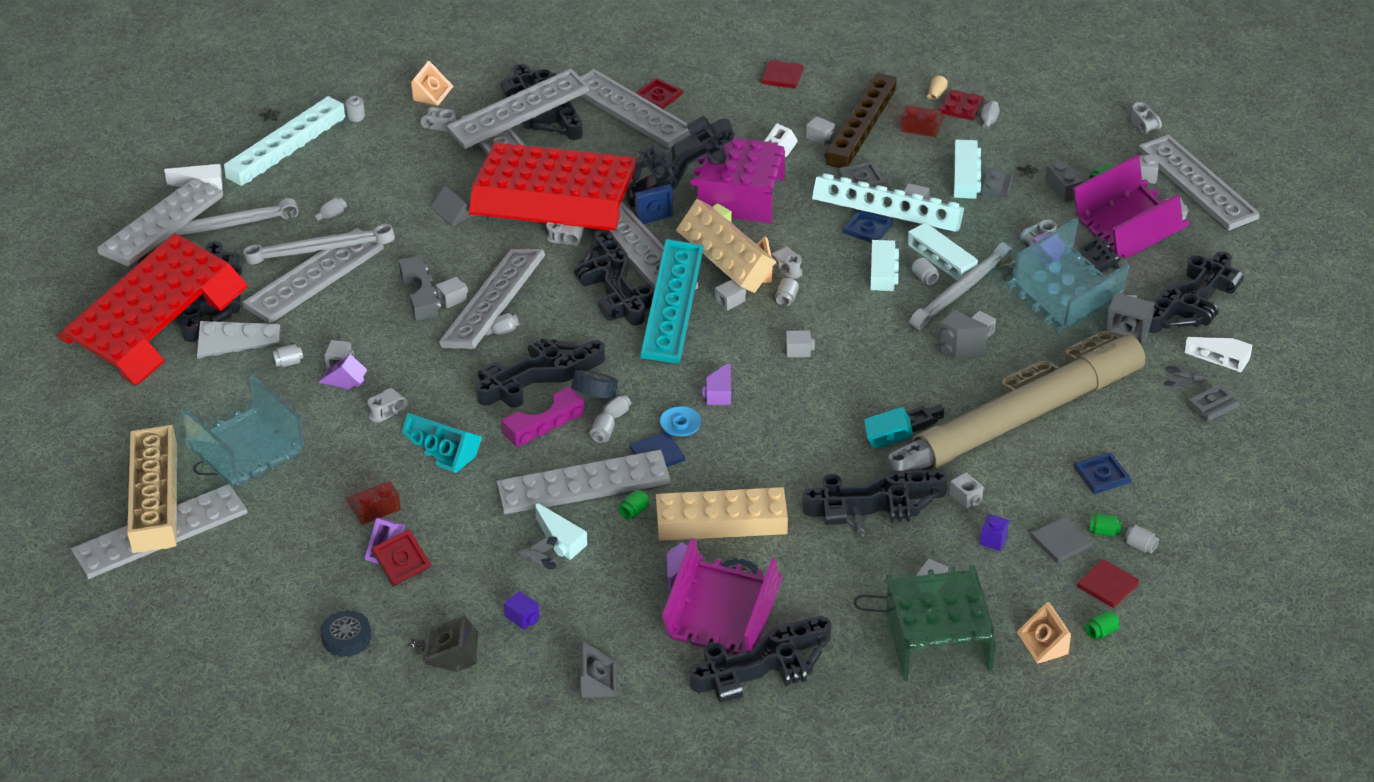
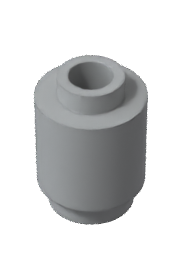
[346,96,365,122]
[912,258,939,285]
[775,278,799,306]
[272,344,303,368]
[590,413,615,443]
[1125,525,1159,554]

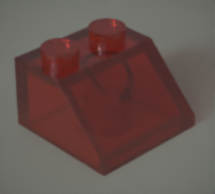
[901,105,944,138]
[345,481,401,525]

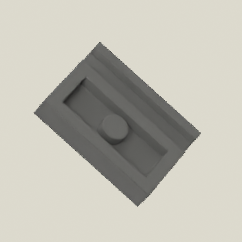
[981,169,1015,199]
[1188,384,1240,422]

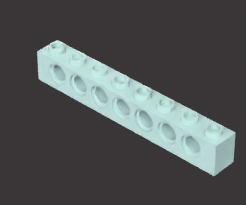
[224,96,345,186]
[812,173,964,232]

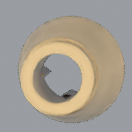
[927,76,948,101]

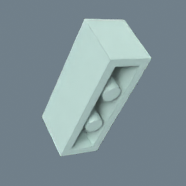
[871,240,899,291]

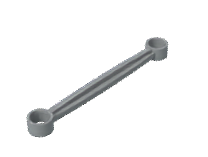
[161,198,299,243]
[243,224,395,265]
[909,242,1013,331]

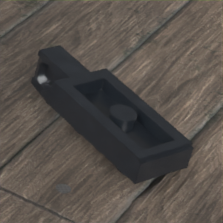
[907,404,944,432]

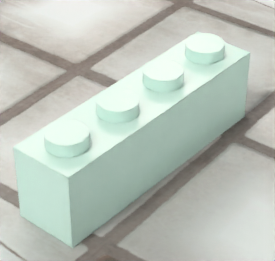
[954,140,981,199]
[908,223,978,281]

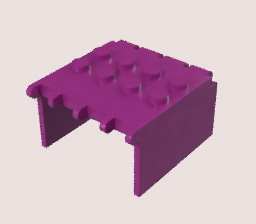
[690,138,785,223]
[1073,155,1189,259]
[662,538,783,655]

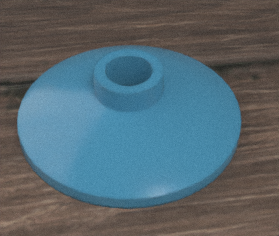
[660,406,701,436]

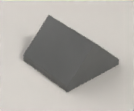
[431,185,475,226]
[580,641,617,698]

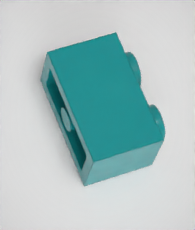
[864,407,913,449]

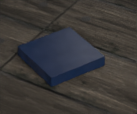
[635,184,673,224]
[843,210,893,243]
[630,432,685,467]
[1074,452,1132,494]

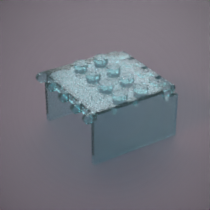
[1007,218,1129,335]
[183,375,304,487]

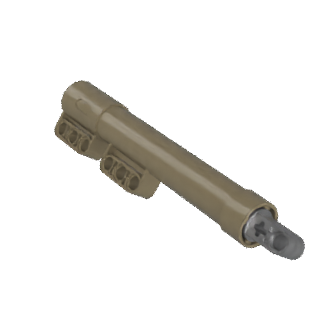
[889,331,1146,472]

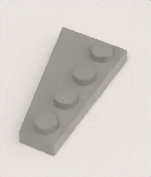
[197,321,280,359]

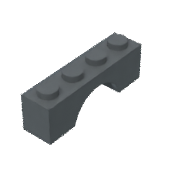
[399,256,441,321]

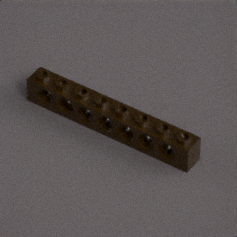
[824,73,897,168]

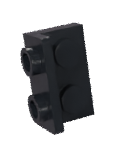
[1079,235,1121,275]

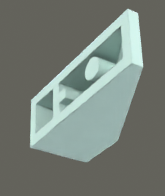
[535,503,587,560]

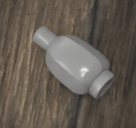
[981,101,1000,129]
[313,198,347,222]
[485,313,520,336]
[596,395,631,419]

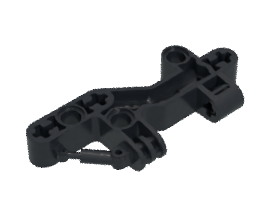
[500,64,583,140]
[627,115,734,207]
[574,229,654,325]
[181,241,243,342]
[1149,251,1244,333]
[476,338,605,408]
[803,470,947,525]
[689,616,831,703]

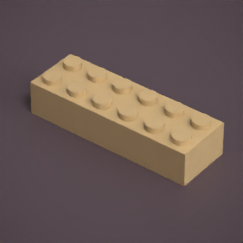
[676,199,776,293]
[656,487,788,541]

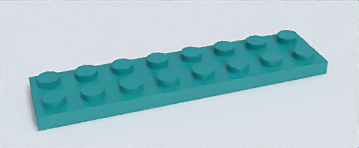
[641,239,704,364]

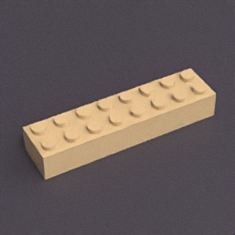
[128,425,177,553]

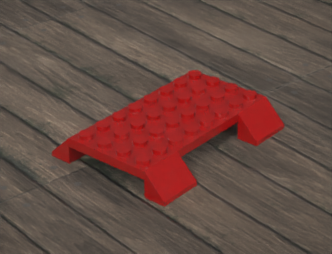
[469,142,637,231]
[55,233,248,386]

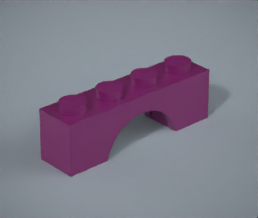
[502,386,584,447]

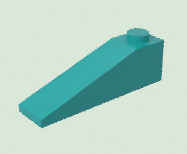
[402,413,482,473]

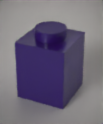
[980,514,1009,551]
[504,591,539,629]

